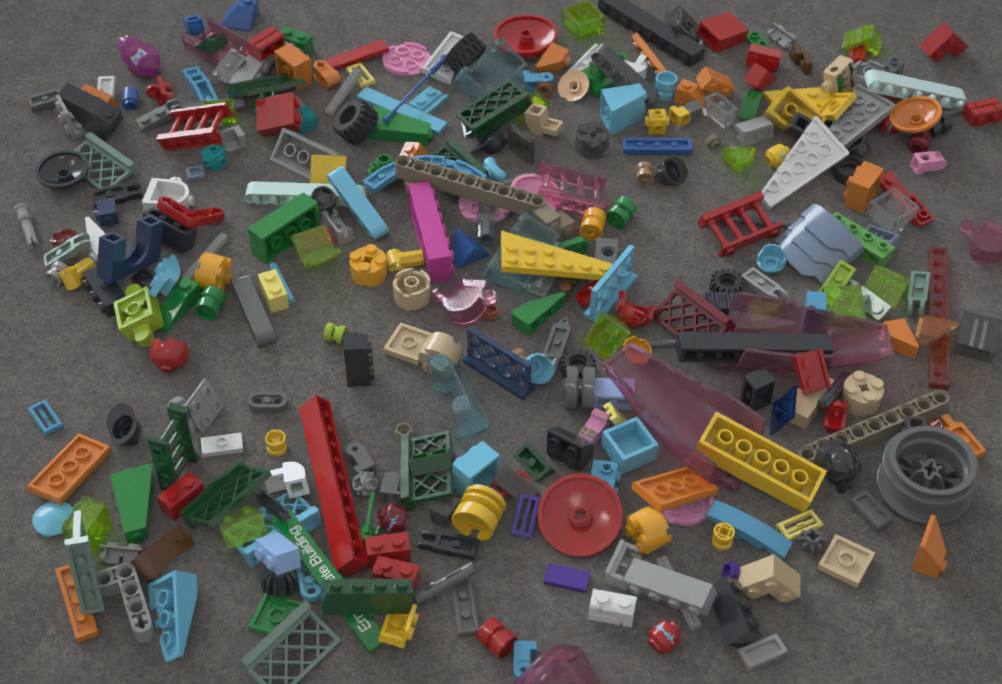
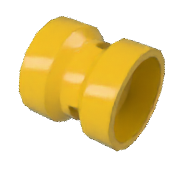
[265,430,287,457]
[712,522,735,551]

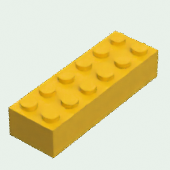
[693,412,827,513]

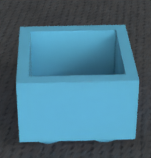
[601,417,659,475]
[452,441,500,496]

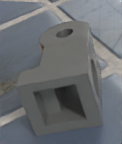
[346,442,377,476]

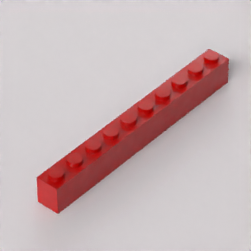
[299,394,368,577]

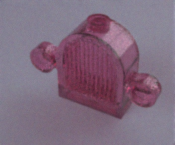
[959,218,1002,264]
[432,279,498,325]

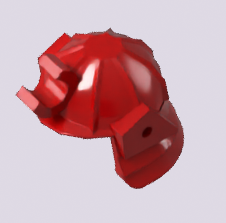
[615,290,658,328]

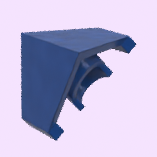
[451,226,490,269]

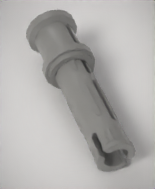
[13,203,40,250]

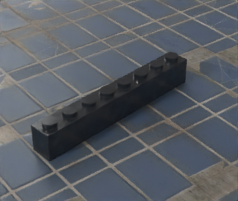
[598,0,705,67]
[675,332,834,364]

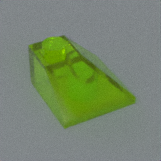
[581,311,631,364]

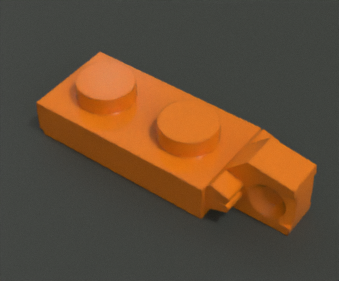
[938,413,987,459]

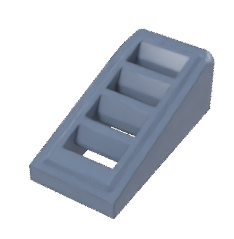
[866,225,901,250]

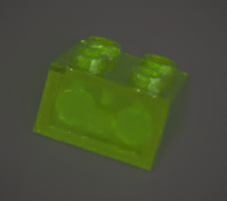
[842,23,882,56]
[291,224,342,270]
[864,264,910,311]
[216,505,268,550]

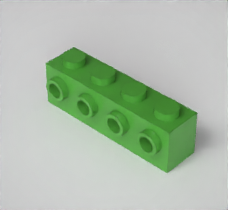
[833,212,895,270]

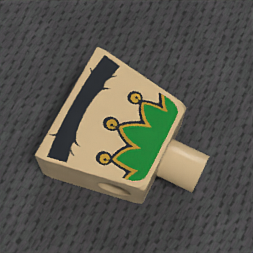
[820,55,855,94]

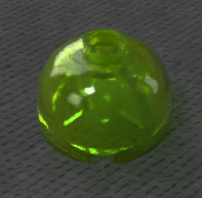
[721,146,756,172]

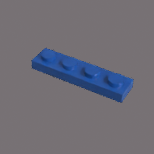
[623,138,692,155]

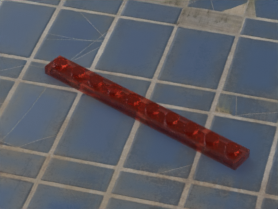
[928,246,950,390]

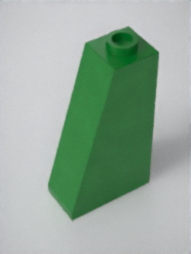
[368,106,434,146]
[110,464,155,544]

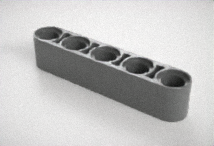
[591,43,659,109]
[230,274,276,347]

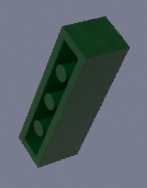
[320,578,414,615]

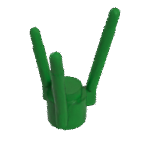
[355,491,382,546]

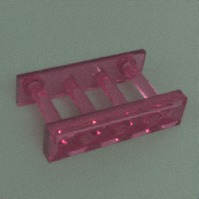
[181,17,249,66]
[536,161,609,214]

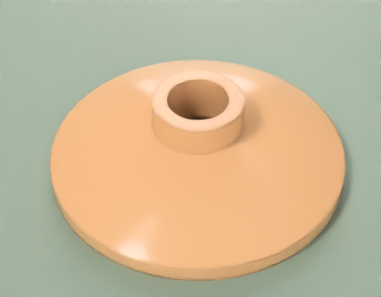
[558,70,589,102]

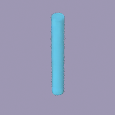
[270,263,295,304]

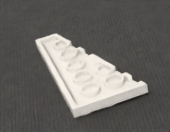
[762,116,849,210]

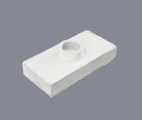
[97,76,116,100]
[201,433,243,457]

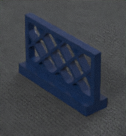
[463,326,535,400]

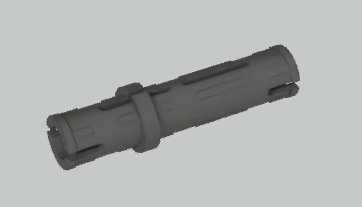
[414,562,477,606]

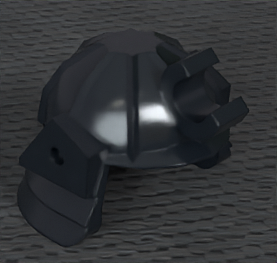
[813,439,862,493]

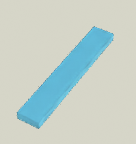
[356,87,448,136]

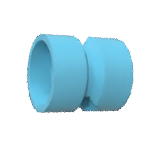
[655,71,677,102]

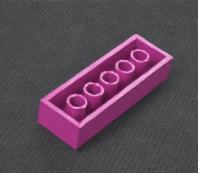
[408,181,454,284]

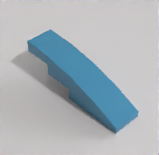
[183,66,219,105]
[705,500,793,560]

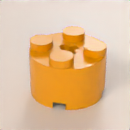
[349,244,387,287]
[194,252,233,291]
[623,505,671,555]

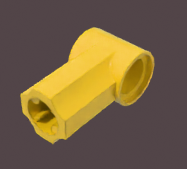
[386,249,424,273]
[59,258,96,290]

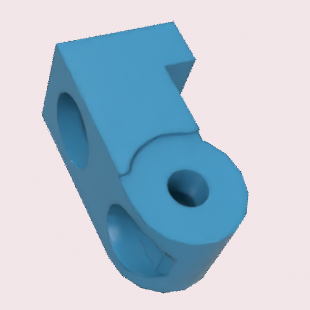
[522,71,554,92]
[513,641,537,684]

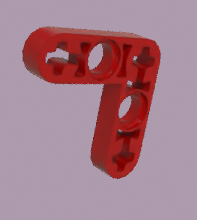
[157,196,225,227]

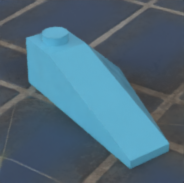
[148,570,198,662]

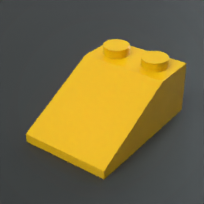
[762,86,827,131]

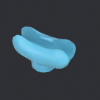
[483,157,507,184]

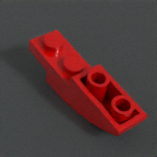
[880,170,934,227]

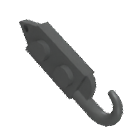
[543,317,572,379]

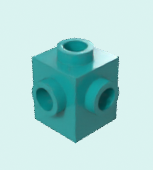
[201,145,228,173]

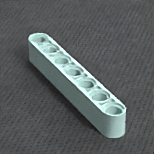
[864,69,968,109]
[245,182,368,207]

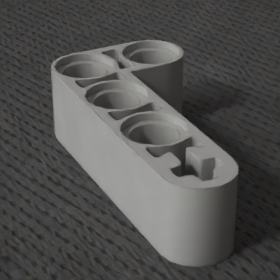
[97,563,155,643]

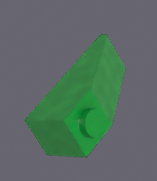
[739,89,763,121]
[158,277,201,333]
[511,292,566,336]

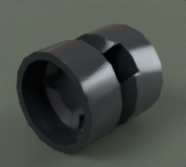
[926,111,953,139]
[311,186,337,211]

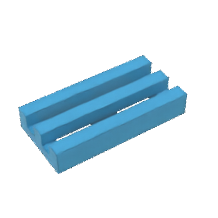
[27,399,64,437]

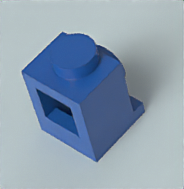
[183,14,205,35]

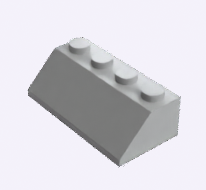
[270,128,345,179]

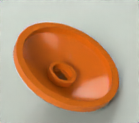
[890,96,942,133]

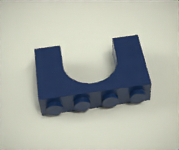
[96,215,164,284]

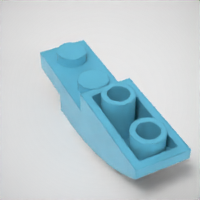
[149,255,180,297]

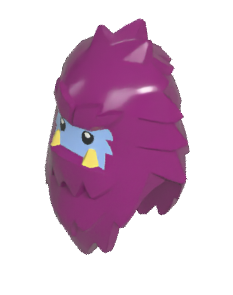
[116,35,161,78]

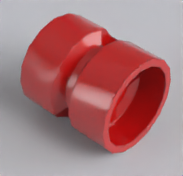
[476,617,518,660]

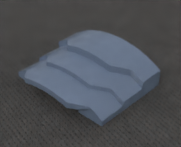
[774,203,864,285]

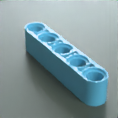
[326,166,390,242]

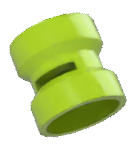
[323,322,348,345]

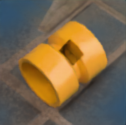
[579,207,606,241]

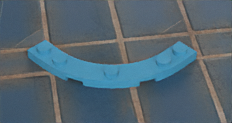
[362,155,487,194]

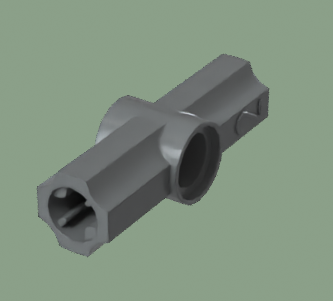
[477,202,495,245]

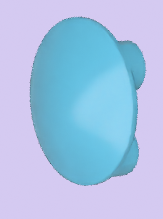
[32,502,75,537]

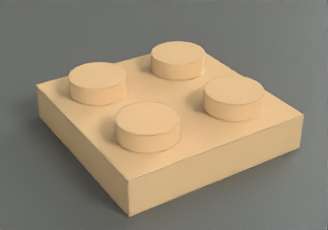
[383,322,433,365]
[817,534,875,588]

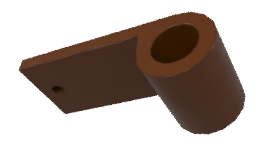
[130,524,195,583]

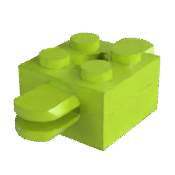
[113,284,164,347]

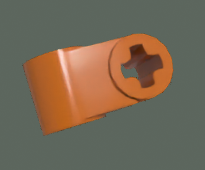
[313,60,341,90]

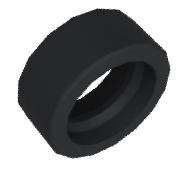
[833,155,864,185]

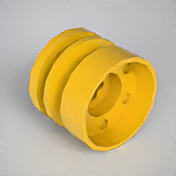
[452,484,506,541]

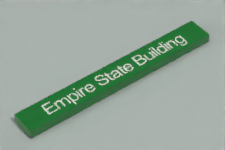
[272,510,386,654]

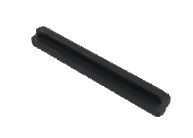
[817,371,851,409]
[256,491,291,522]

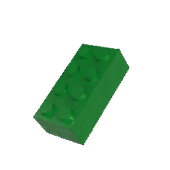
[248,192,320,264]

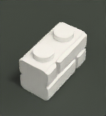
[588,589,637,628]

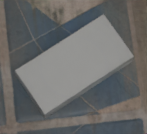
[737,633,788,671]

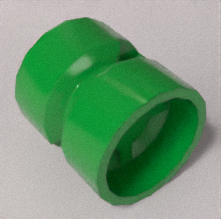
[606,196,637,229]
[194,286,226,321]

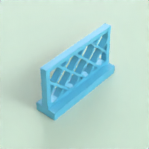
[584,245,638,324]
[223,492,322,568]

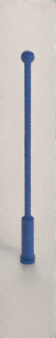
[383,54,446,123]

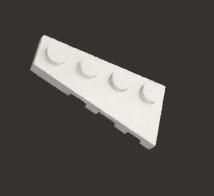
[421,31,463,84]

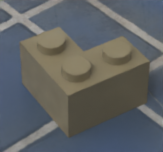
[533,204,575,246]

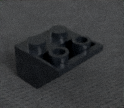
[546,427,594,471]

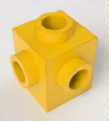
[645,109,669,135]

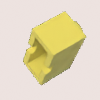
[258,269,289,313]

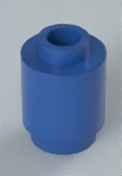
[122,87,139,110]

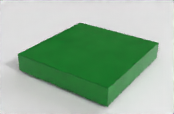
[248,593,302,642]

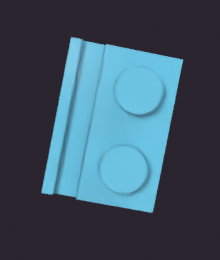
[409,86,448,114]

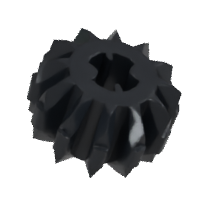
[261,568,298,597]

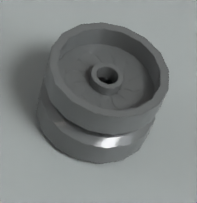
[564,365,595,410]

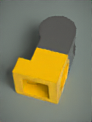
[669,101,701,127]

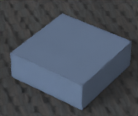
[185,165,206,182]

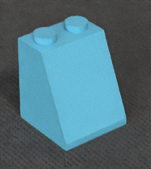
[600,84,647,136]

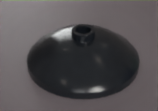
[35,150,89,189]

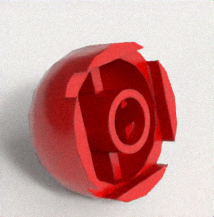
[150,338,190,373]

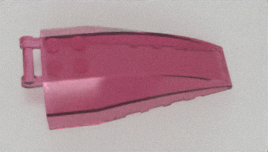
[713,292,893,373]
[602,343,766,494]

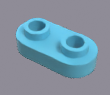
[297,563,321,602]

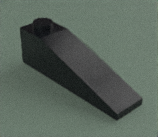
[57,82,123,142]

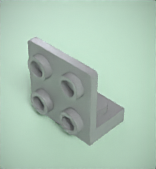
[54,95,87,139]

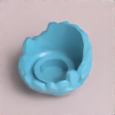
[757,244,786,274]
[523,352,554,385]

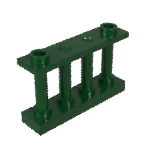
[147,402,201,492]

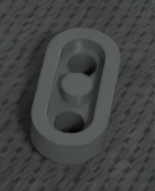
[248,392,288,412]

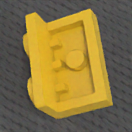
[378,604,419,648]

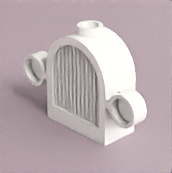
[142,177,195,211]

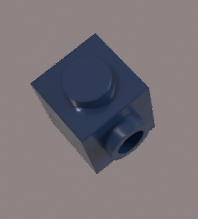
[94,198,119,227]

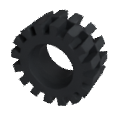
[710,268,745,294]
[561,349,596,379]

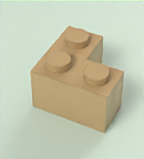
[738,554,801,603]

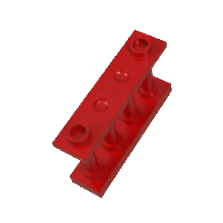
[156,102,234,151]
[697,191,783,257]

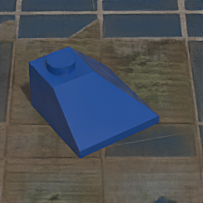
[220,0,259,31]

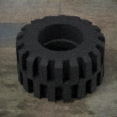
[444,32,487,76]
[333,98,378,145]

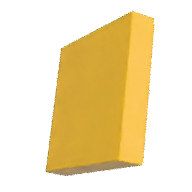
[818,93,857,121]
[310,154,347,184]

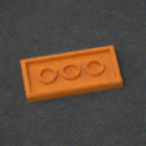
[26,433,112,505]
[631,466,719,512]

